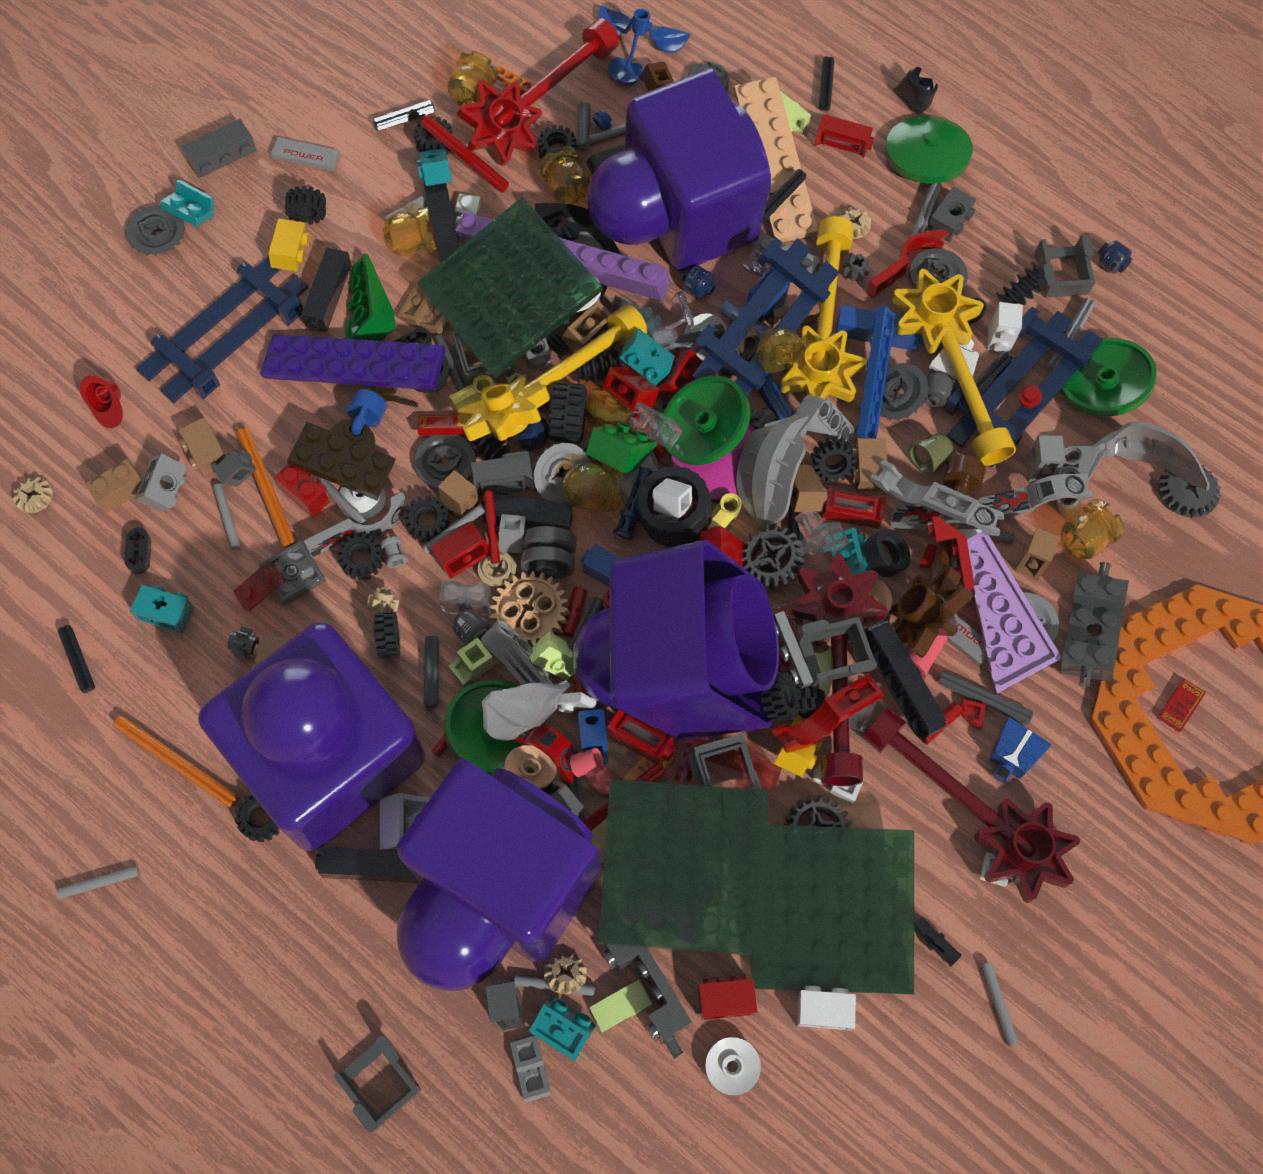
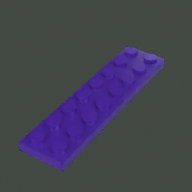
[260,334,446,390]

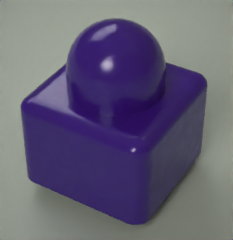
[587,68,771,271]
[572,540,779,741]
[198,622,425,851]
[397,758,602,991]

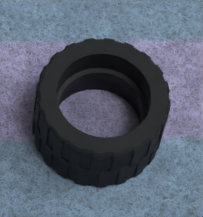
[636,466,713,548]

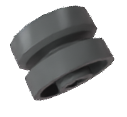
[521,526,577,579]

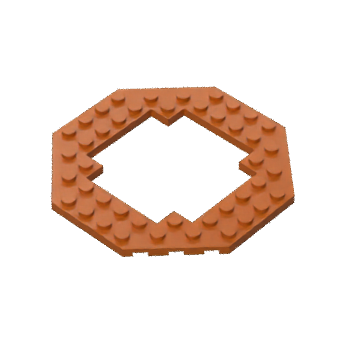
[1090,584,1263,845]

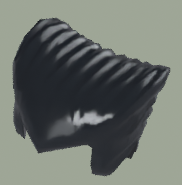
[893,67,938,114]

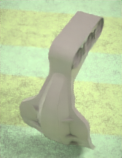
[736,395,854,531]
[1057,421,1209,517]
[481,620,570,741]

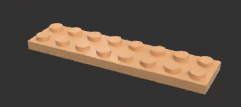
[734,77,818,242]

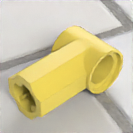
[449,375,494,414]
[708,493,742,530]

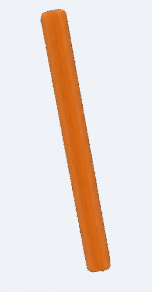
[236,427,296,549]
[113,715,239,808]

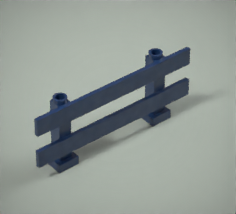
[690,236,840,396]
[135,256,309,404]
[945,306,1103,468]

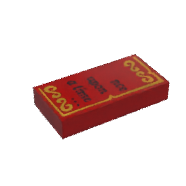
[417,415,465,436]
[1158,678,1206,732]

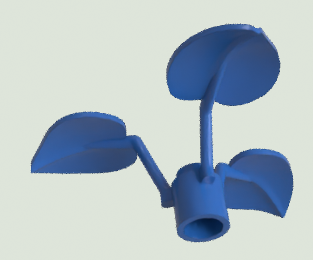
[598,5,690,84]

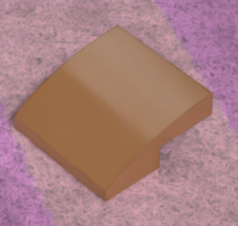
[397,281,461,335]

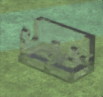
[630,402,683,450]

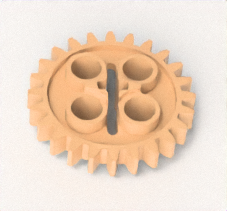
[490,571,570,646]

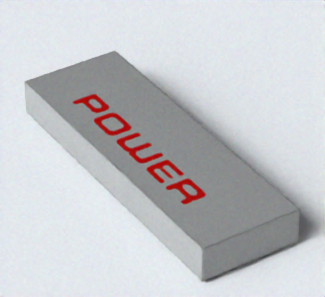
[271,137,340,172]
[947,614,987,666]

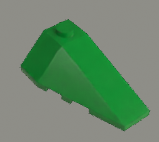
[345,253,396,341]

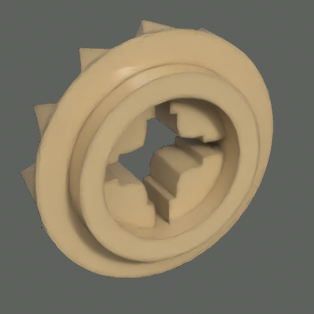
[839,207,871,239]
[12,477,53,513]
[478,551,517,588]
[544,953,587,994]

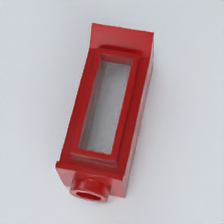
[814,114,875,158]
[822,488,887,529]
[607,710,675,764]

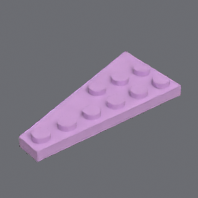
[967,531,1062,694]

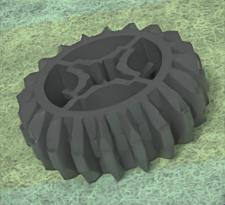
[742,525,805,590]
[782,795,853,866]

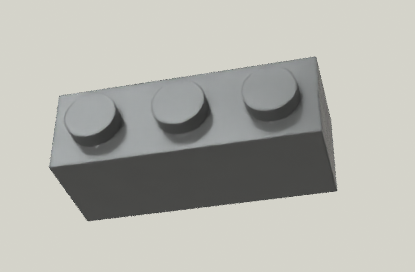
[181,119,257,178]

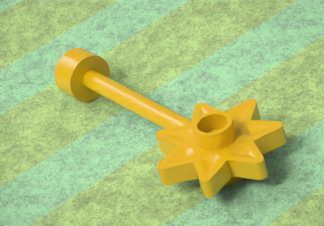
[776,216,867,402]
[892,269,1016,466]
[458,304,647,441]

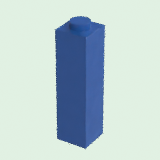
[836,305,923,351]
[581,544,622,587]

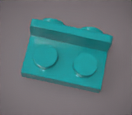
[161,180,214,227]
[828,527,872,575]
[529,996,596,1061]

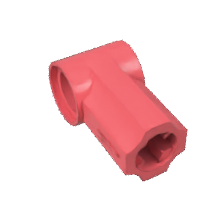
[570,748,616,795]

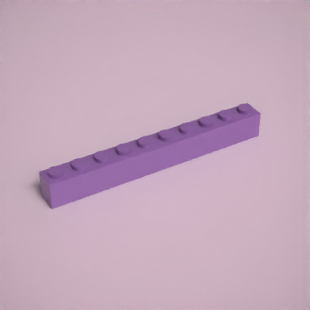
[455,212,671,301]

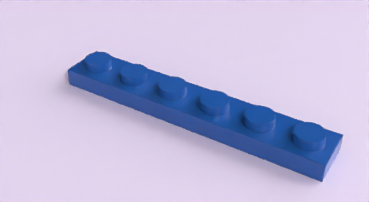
[856,306,896,439]

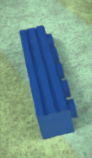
[748,362,794,421]

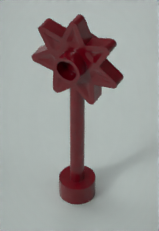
[789,554,888,786]
[863,707,1080,903]

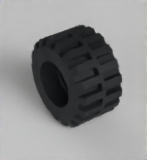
[549,382,587,443]

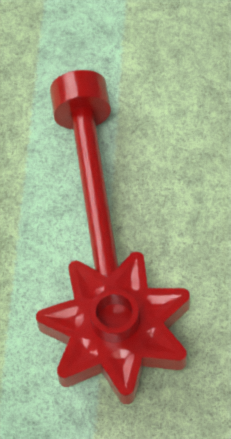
[457,18,620,166]

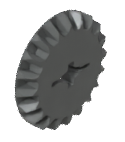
[126,205,186,256]
[909,248,968,290]
[880,363,929,421]
[414,435,476,489]
[1158,465,1221,518]

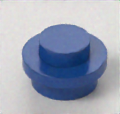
[593,110,612,131]

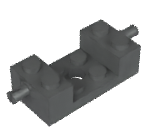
[1061,562,1129,687]
[596,923,692,1059]

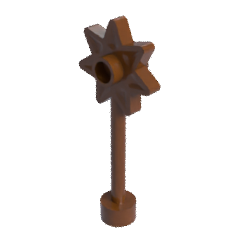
[890,455,986,658]

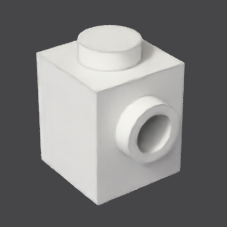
[652,478,692,518]

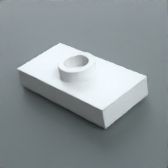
[555,692,596,713]

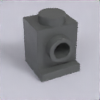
[211,450,256,487]

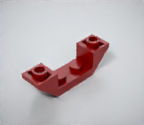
[926,516,975,591]

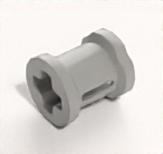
[380,537,408,568]

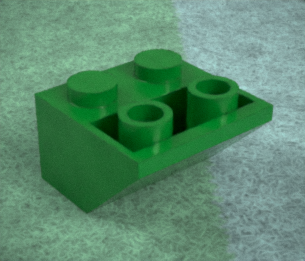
[586,422,657,473]

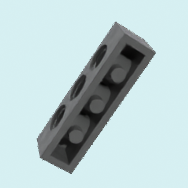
[486,978,525,1032]

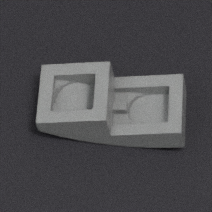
[510,1036,552,1103]

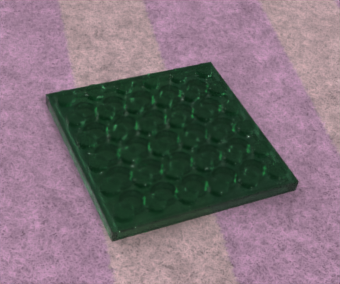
[416,197,604,379]
[598,779,769,956]
[751,825,914,994]

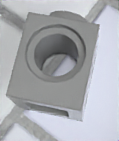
[521,331,551,371]
[499,514,526,553]

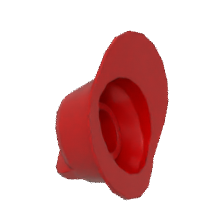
[79,375,123,428]

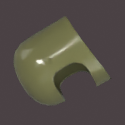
[908,433,954,474]

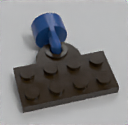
[287,389,396,501]

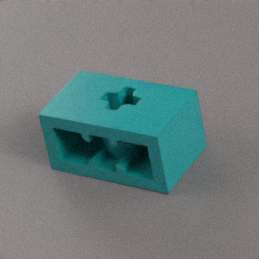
[416,148,452,186]
[619,329,675,386]
[130,585,194,634]

